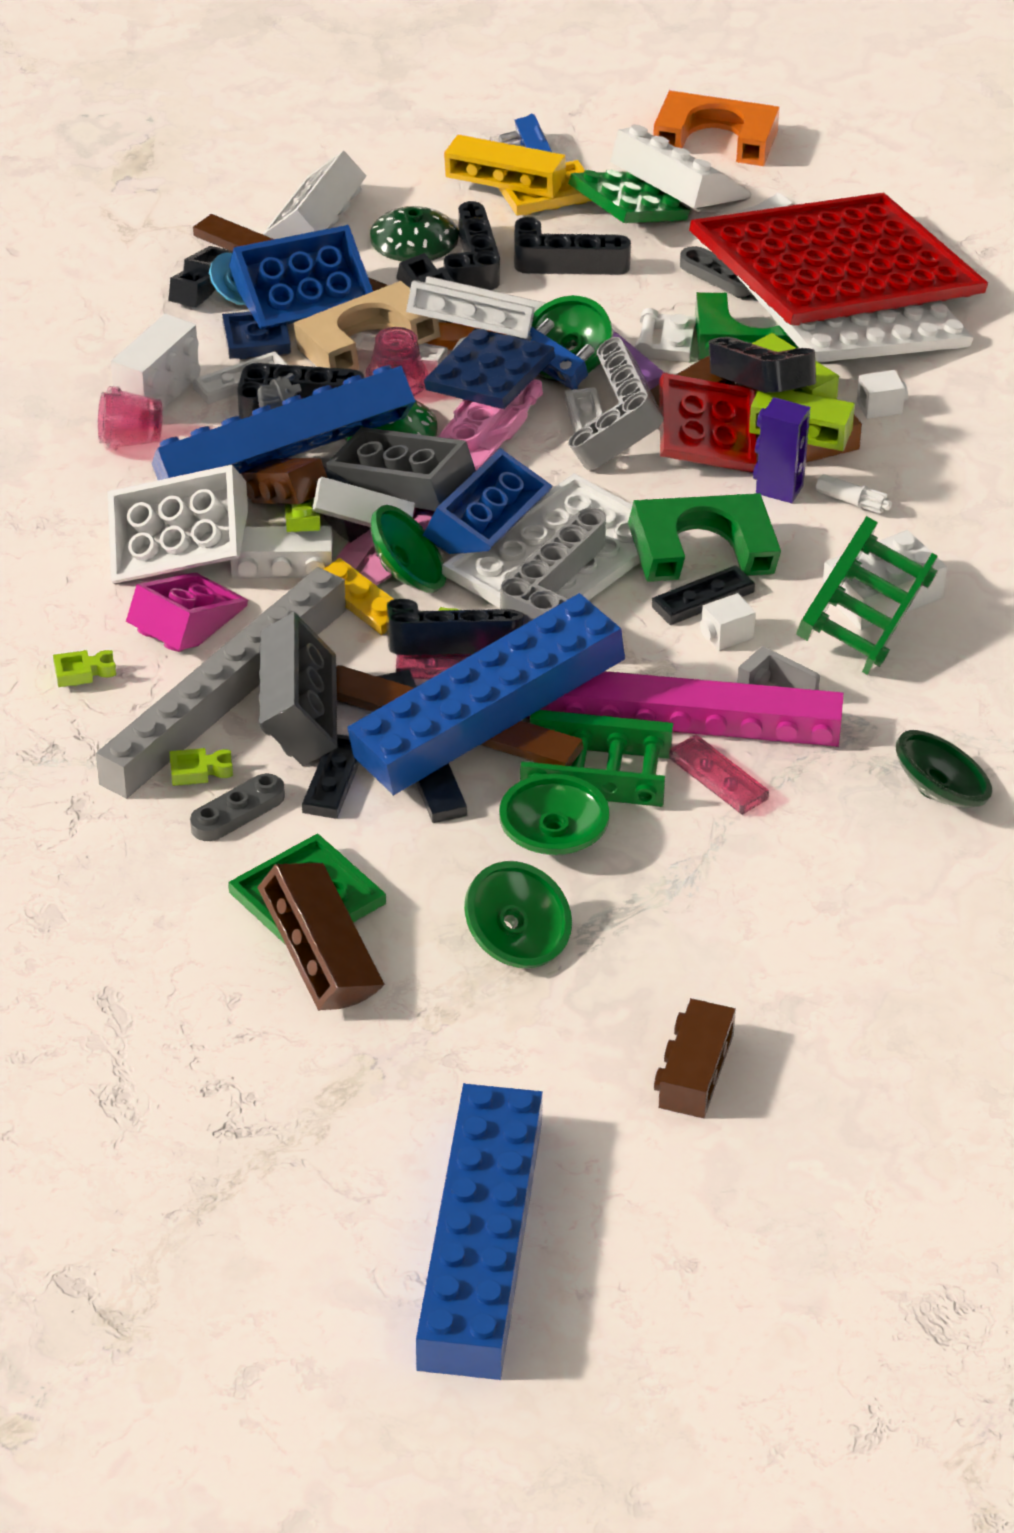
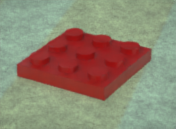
[659,373,757,473]

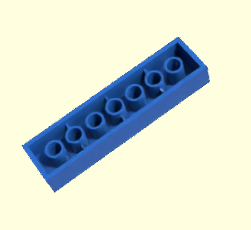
[151,365,416,480]
[347,593,625,796]
[416,1083,543,1380]

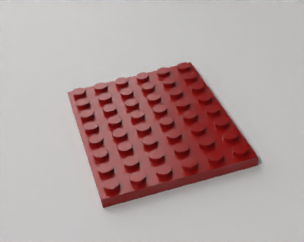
[689,192,988,325]

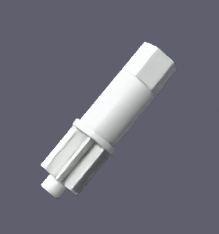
[816,474,892,514]

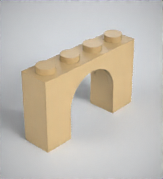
[293,281,441,370]

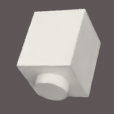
[856,370,908,419]
[700,593,756,651]

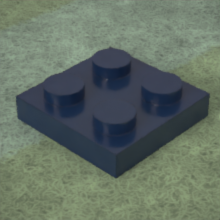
[222,311,291,359]

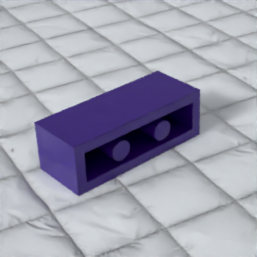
[753,397,811,504]

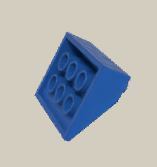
[229,225,373,330]

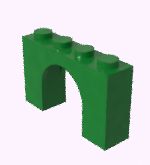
[695,292,799,360]
[628,493,781,582]

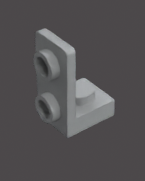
[737,646,820,690]

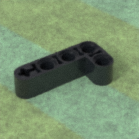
[443,201,500,290]
[514,217,631,275]
[709,337,816,393]
[237,363,364,419]
[387,599,523,655]

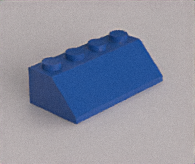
[423,448,553,554]

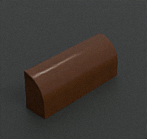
[257,863,385,1011]

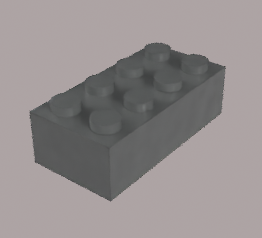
[326,427,476,511]
[258,612,337,766]

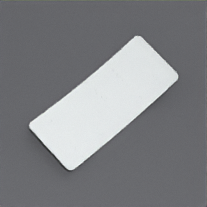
[736,192,792,213]

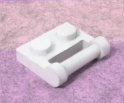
[635,308,696,362]

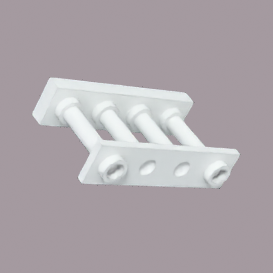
[406,276,546,339]

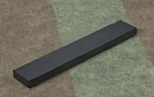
[377,670,468,823]

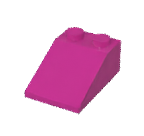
[126,572,249,652]

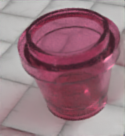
[366,327,428,396]
[97,386,163,451]

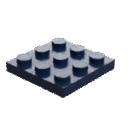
[424,328,555,409]

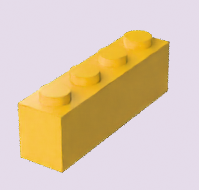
[444,134,566,198]

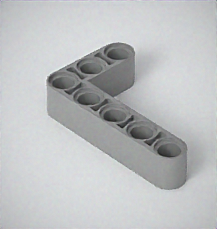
[568,337,664,470]
[500,508,606,625]

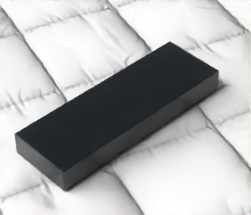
[652,565,755,626]
[302,734,360,819]

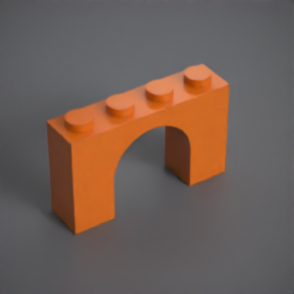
[653,90,780,166]

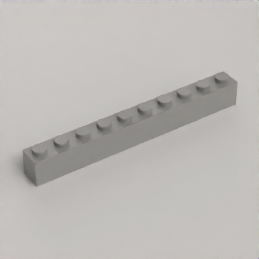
[96,567,346,799]

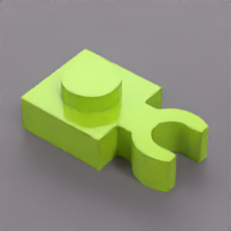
[53,650,116,688]
[169,748,233,786]

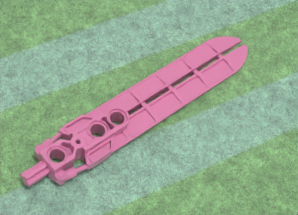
[336,379,543,585]

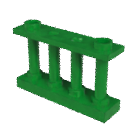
[796,516,938,675]
[520,710,673,807]

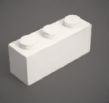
[231,526,333,578]

